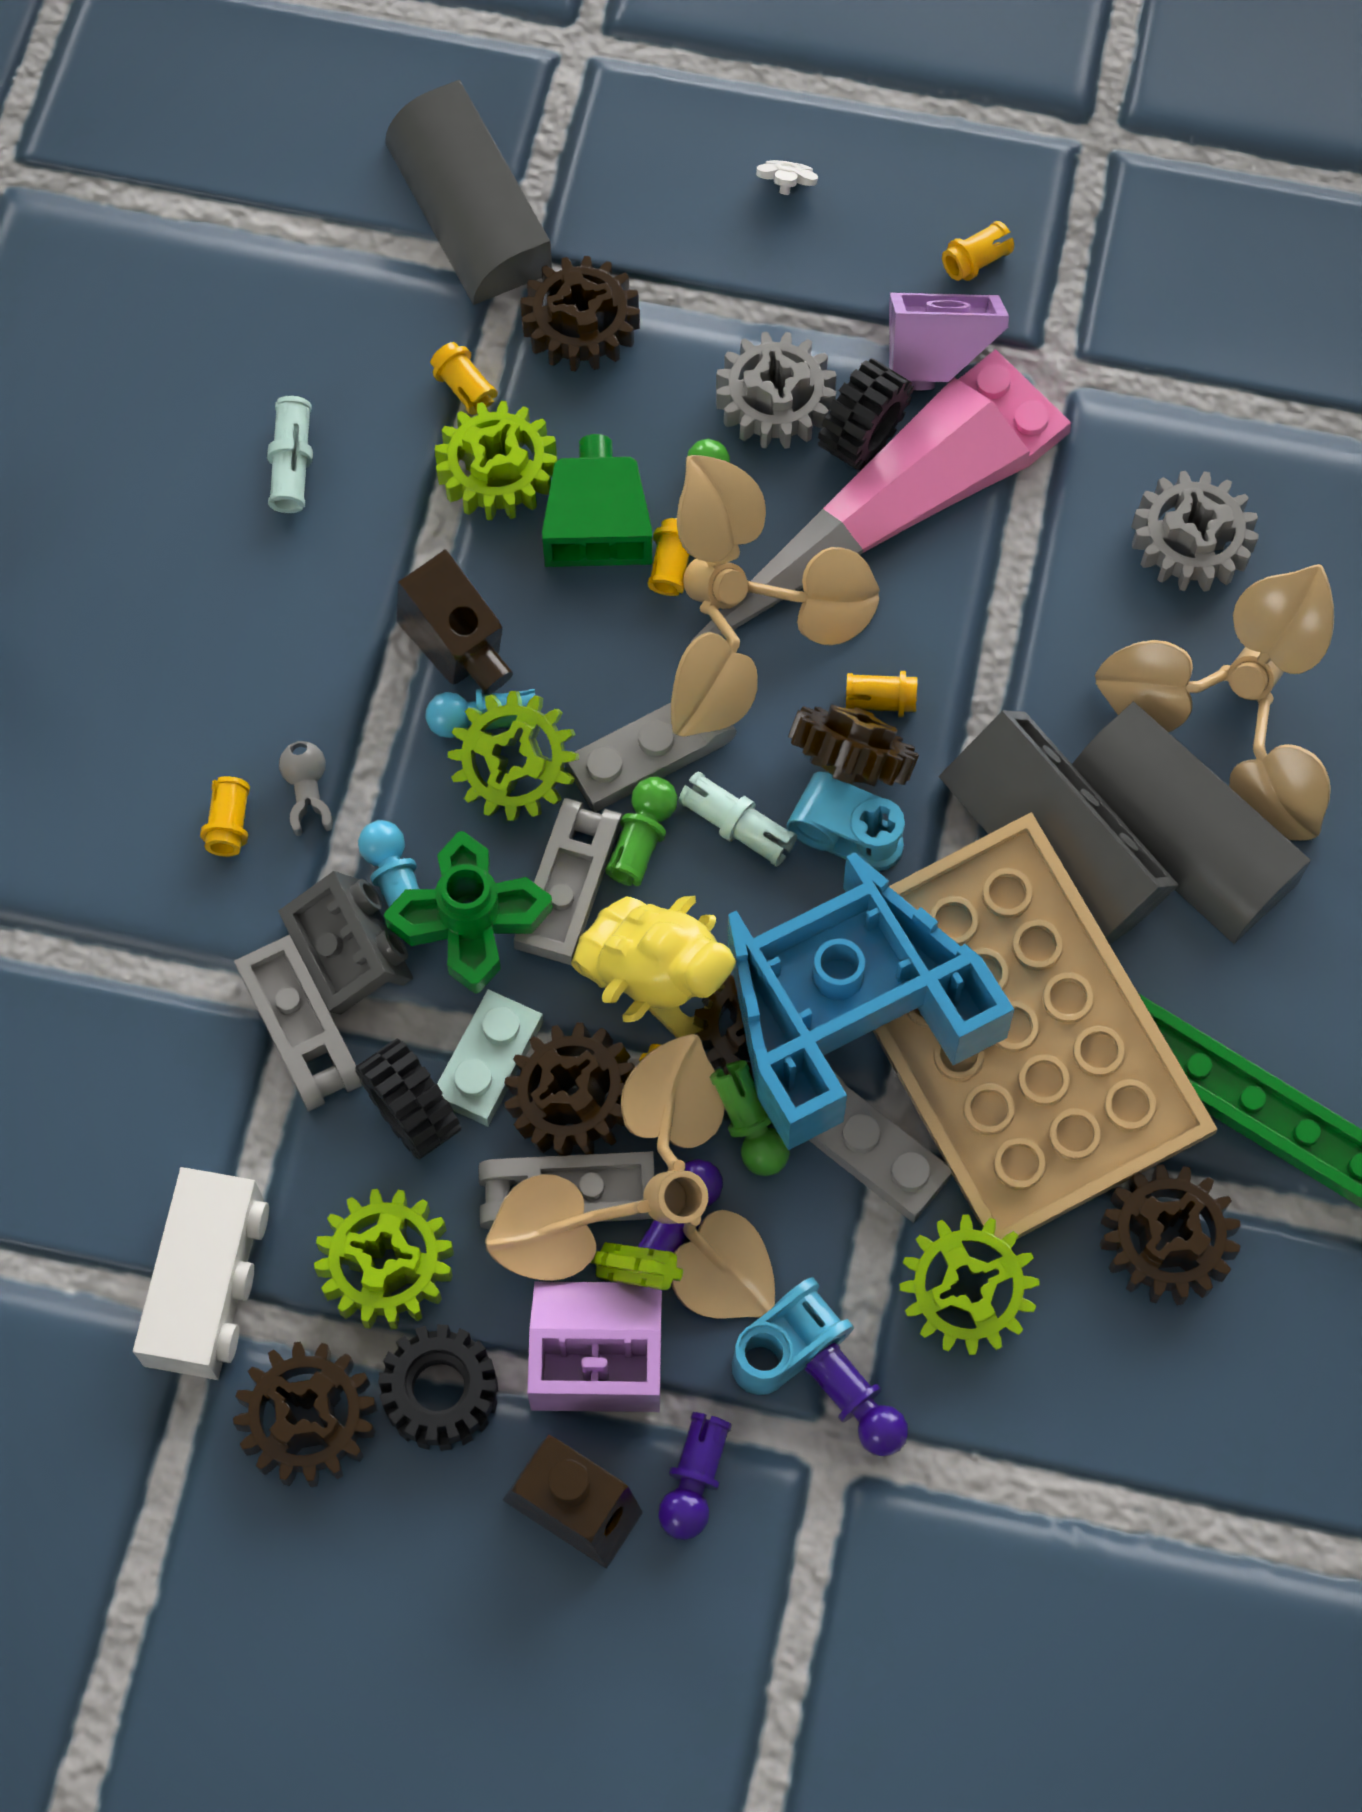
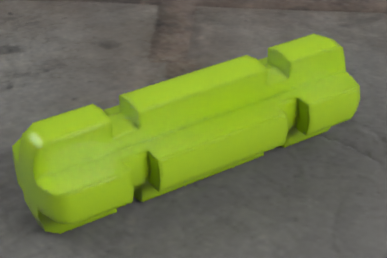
[590,1242,683,1290]

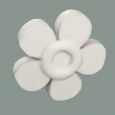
[756,160,818,195]

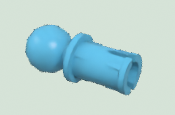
[425,689,535,738]
[357,820,420,907]

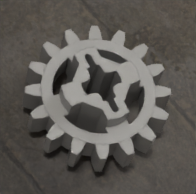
[716,332,837,449]
[1131,471,1259,592]

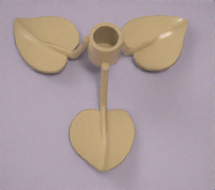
[671,455,880,737]
[1095,564,1334,840]
[485,1034,775,1319]

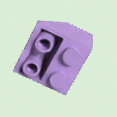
[527,1281,662,1412]

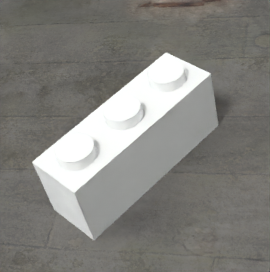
[133,1167,269,1380]

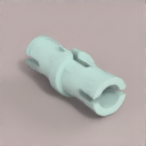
[267,396,313,513]
[678,771,797,867]

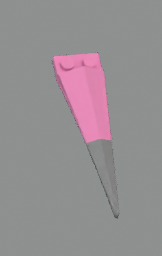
[691,349,1071,642]

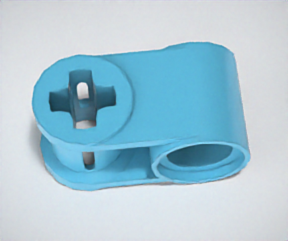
[786,771,905,871]
[731,1277,854,1395]

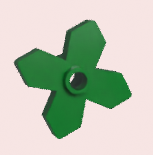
[384,831,553,993]

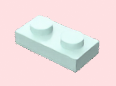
[437,989,544,1127]

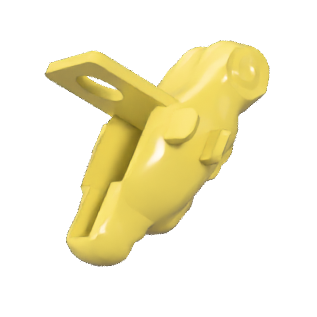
[571,896,737,1038]

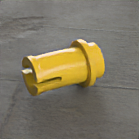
[942,221,1014,281]
[430,342,498,415]
[647,518,690,596]
[846,671,917,717]
[200,776,250,857]

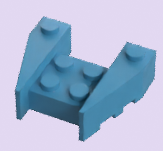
[728,852,1015,1150]

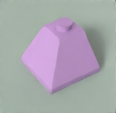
[889,293,1009,390]

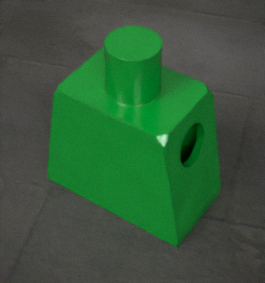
[542,434,653,567]

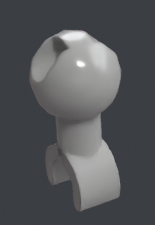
[279,741,333,836]

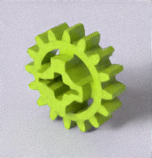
[435,401,557,521]
[448,691,579,821]
[314,1189,454,1330]
[899,1214,1039,1355]

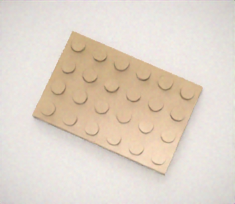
[873,812,1218,1251]

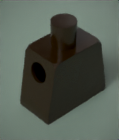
[396,549,513,694]
[503,1434,643,1569]

